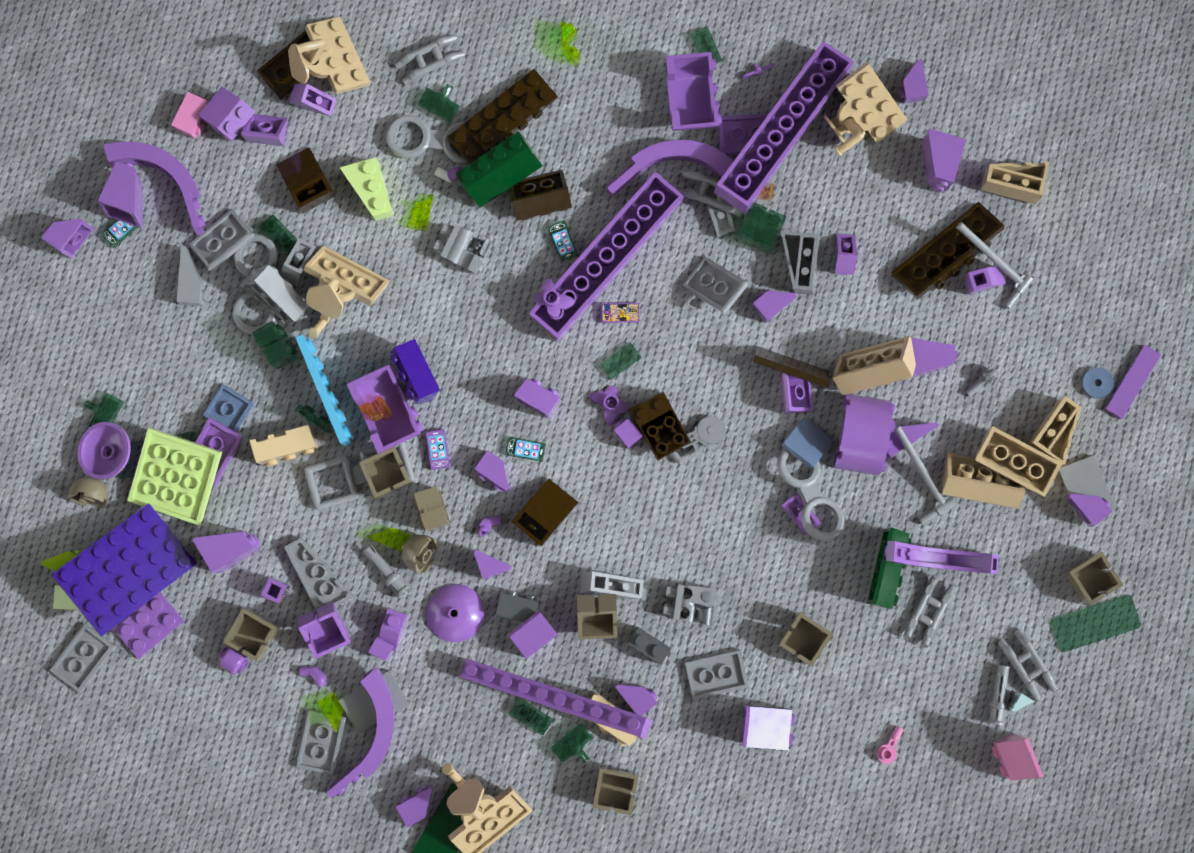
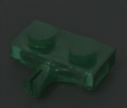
[418,84,460,123]
[84,393,125,427]
[295,404,333,434]
[551,722,593,764]

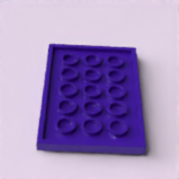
[51,503,197,637]

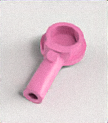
[877,726,903,764]

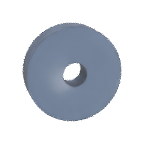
[1081,368,1114,399]

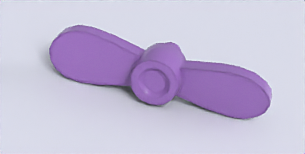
[741,63,775,80]

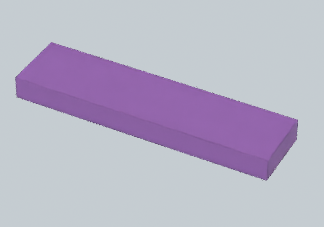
[1104,345,1161,419]

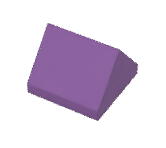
[368,637,394,661]

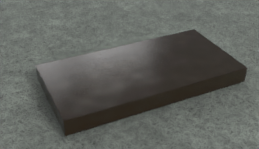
[256,30,311,100]
[753,346,829,387]

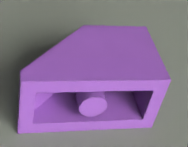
[898,59,929,104]
[289,84,337,116]
[834,233,857,275]
[752,291,797,323]
[1064,494,1113,527]
[379,608,408,652]
[615,684,658,716]

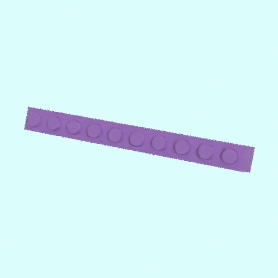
[460,658,652,739]

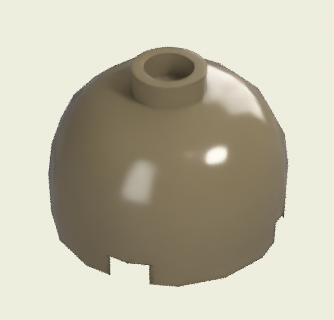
[67,475,109,508]
[402,535,439,574]

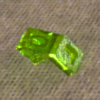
[561,20,581,66]

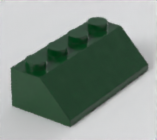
[456,131,543,208]
[867,527,911,609]

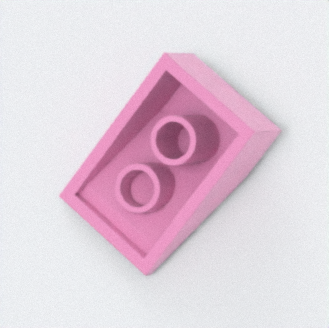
[992,733,1043,781]

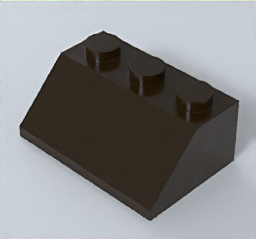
[509,169,572,220]

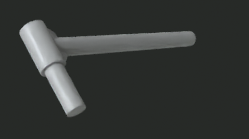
[956,222,1033,309]
[894,425,956,525]

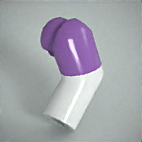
[434,166,463,182]

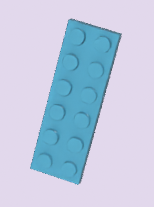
[295,334,354,447]

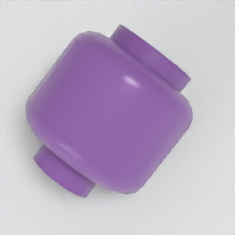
[218,647,249,675]

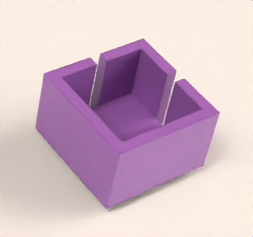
[297,601,351,659]

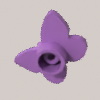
[534,278,575,318]
[590,386,628,426]

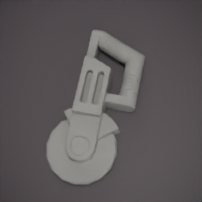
[669,416,726,464]

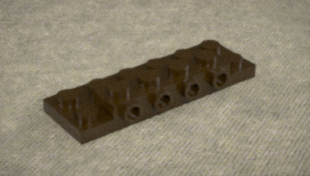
[447,69,558,164]
[891,201,1005,300]

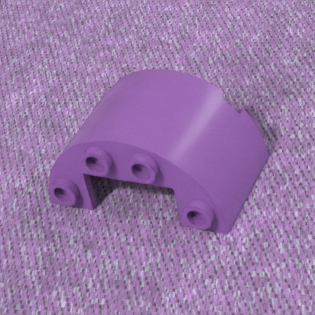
[666,52,722,131]
[347,365,424,454]
[833,394,895,476]

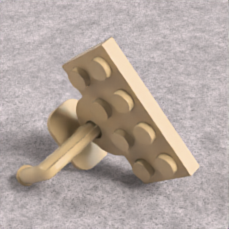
[288,17,371,95]
[824,62,908,156]
[304,246,390,338]
[442,764,533,853]

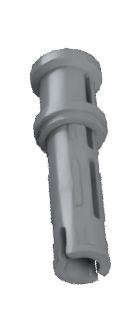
[363,545,411,599]
[986,665,1010,726]

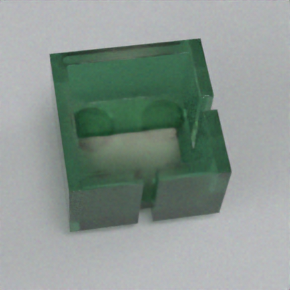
[735,202,787,255]
[252,321,298,370]

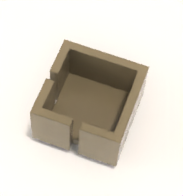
[359,446,412,499]
[412,486,451,532]
[1063,552,1123,606]
[577,594,617,640]
[223,608,281,662]
[777,612,833,667]
[593,766,639,815]

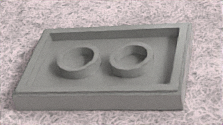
[188,209,255,272]
[681,256,748,314]
[1058,455,1116,523]
[49,623,116,693]
[684,649,749,700]
[339,670,409,734]
[295,709,347,775]

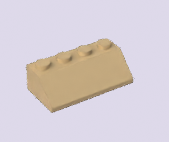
[832,336,916,395]
[974,426,1063,497]
[942,452,1025,509]

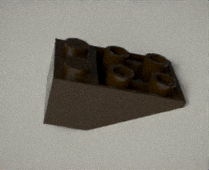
[276,147,336,214]
[628,391,691,461]
[511,479,579,547]

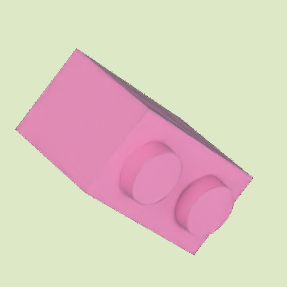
[171,92,209,139]

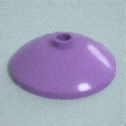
[78,422,131,479]
[426,584,484,642]

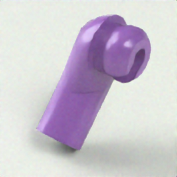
[477,515,502,537]
[300,667,326,687]

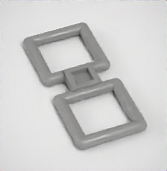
[304,442,415,511]

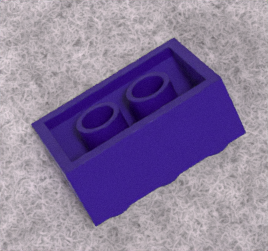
[390,339,440,404]

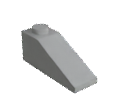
[177,246,208,306]
[580,571,643,599]

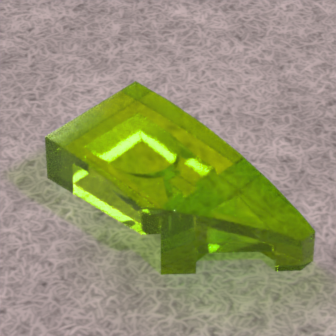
[408,194,434,232]
[368,527,410,552]
[317,692,344,732]

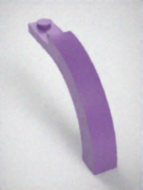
[607,140,734,197]
[103,142,206,235]
[885,541,999,574]
[326,665,395,799]

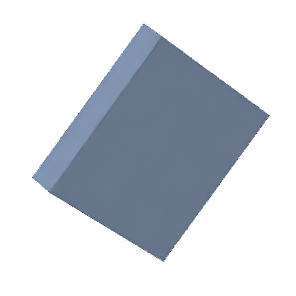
[202,383,255,432]
[781,417,834,469]

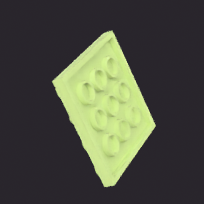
[127,428,222,525]

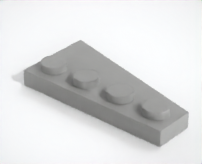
[284,538,354,611]

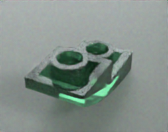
[259,214,298,256]
[509,697,553,735]

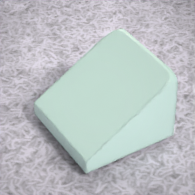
[1007,692,1033,712]

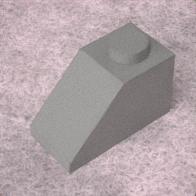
[280,238,316,286]

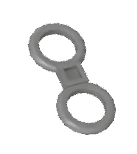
[386,115,468,165]
[232,234,278,335]
[777,449,845,541]

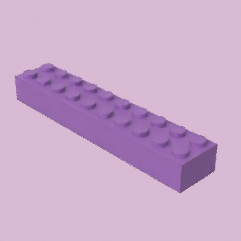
[714,41,854,214]
[529,172,684,342]

